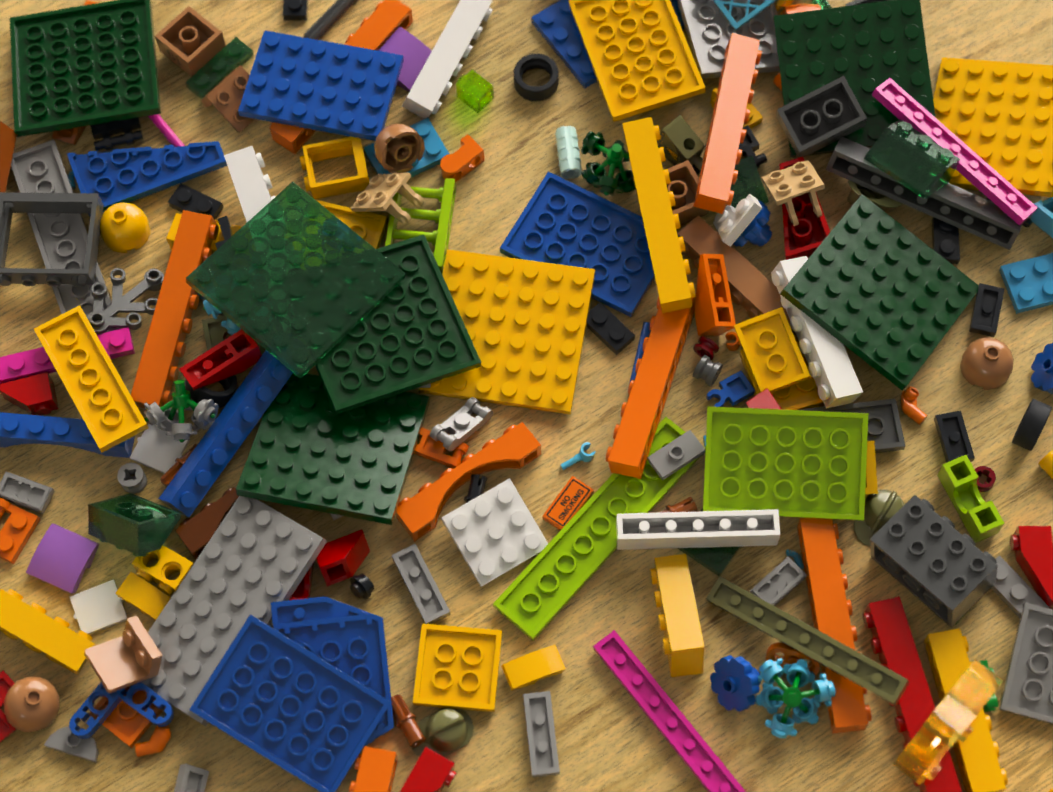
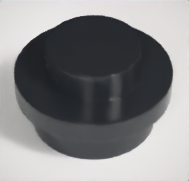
[350,573,374,599]

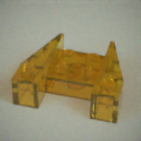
[893,659,1003,785]

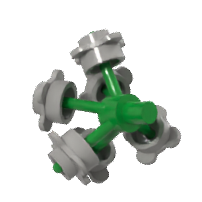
[143,380,219,443]

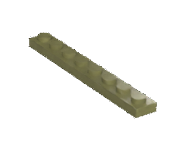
[706,576,909,706]

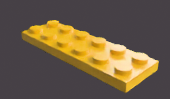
[34,305,149,453]

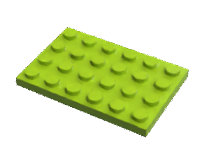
[703,406,868,520]

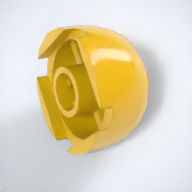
[100,202,150,253]

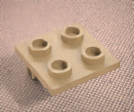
[762,160,825,226]
[350,172,424,223]

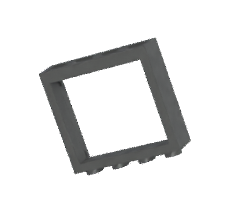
[0,192,104,287]

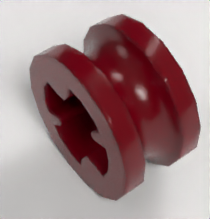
[693,336,719,360]
[975,466,996,492]

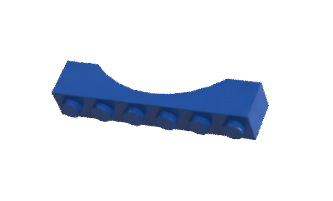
[0,412,135,458]

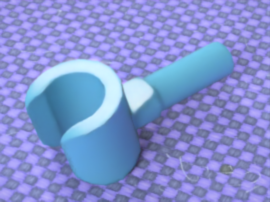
[560,442,596,470]

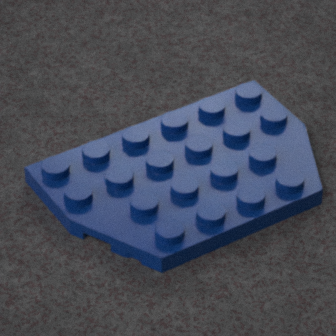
[271,596,394,746]

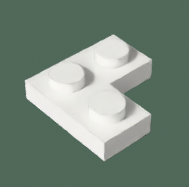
[713,194,762,247]

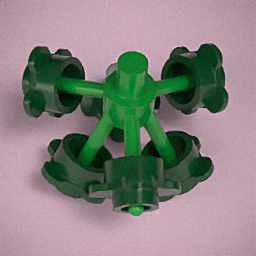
[581,131,636,195]

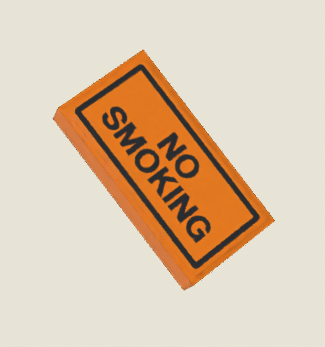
[542,476,594,530]

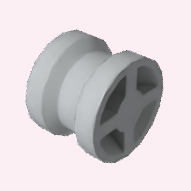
[117,462,147,494]

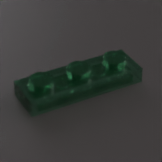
[185,37,254,99]

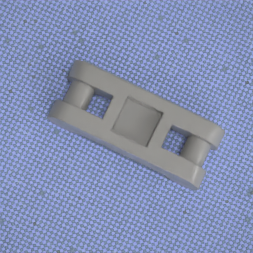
[430,397,493,451]

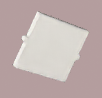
[129,424,190,474]
[70,579,128,635]

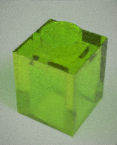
[456,69,494,113]

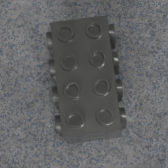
[870,495,998,628]

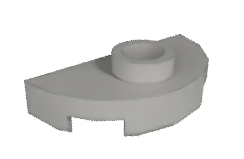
[44,726,99,763]

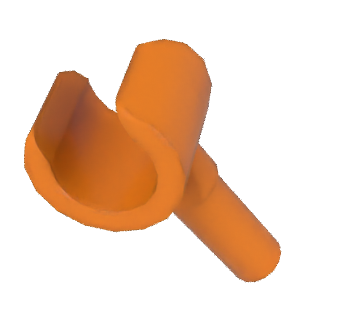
[725,332,741,351]

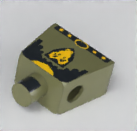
[657,115,705,175]

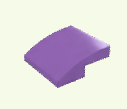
[379,26,432,92]
[26,523,99,594]

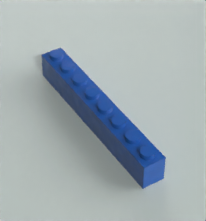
[158,332,309,517]

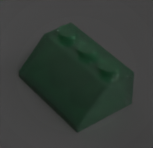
[864,119,960,199]
[88,493,181,557]

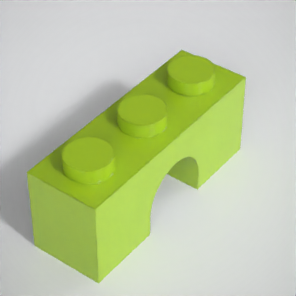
[937,455,1005,543]

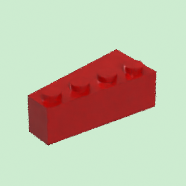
[779,157,830,260]

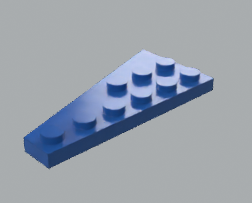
[67,141,227,216]

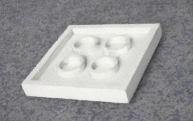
[441,478,548,587]

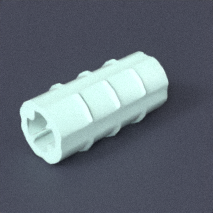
[555,126,582,179]

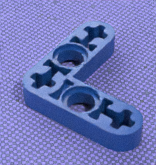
[69,682,174,739]

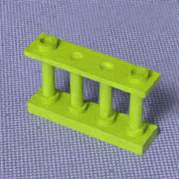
[385,178,456,273]

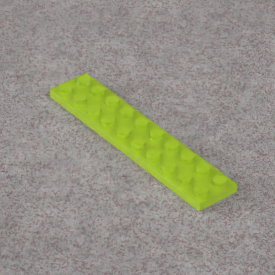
[493,417,706,641]

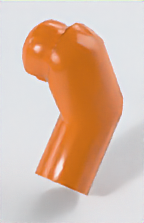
[900,387,928,425]
[135,725,171,757]

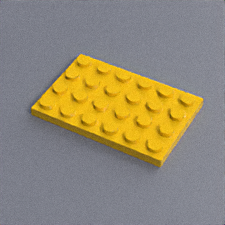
[569,0,706,122]

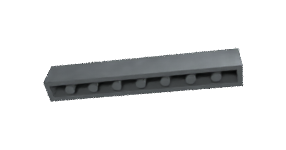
[826,136,1022,250]

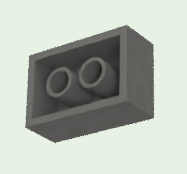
[777,76,867,158]

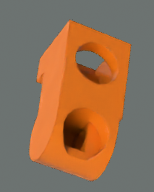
[440,134,485,182]

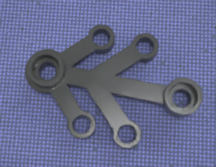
[86,268,164,335]

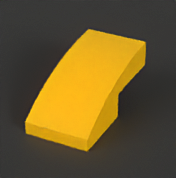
[115,572,171,621]
[501,645,566,691]

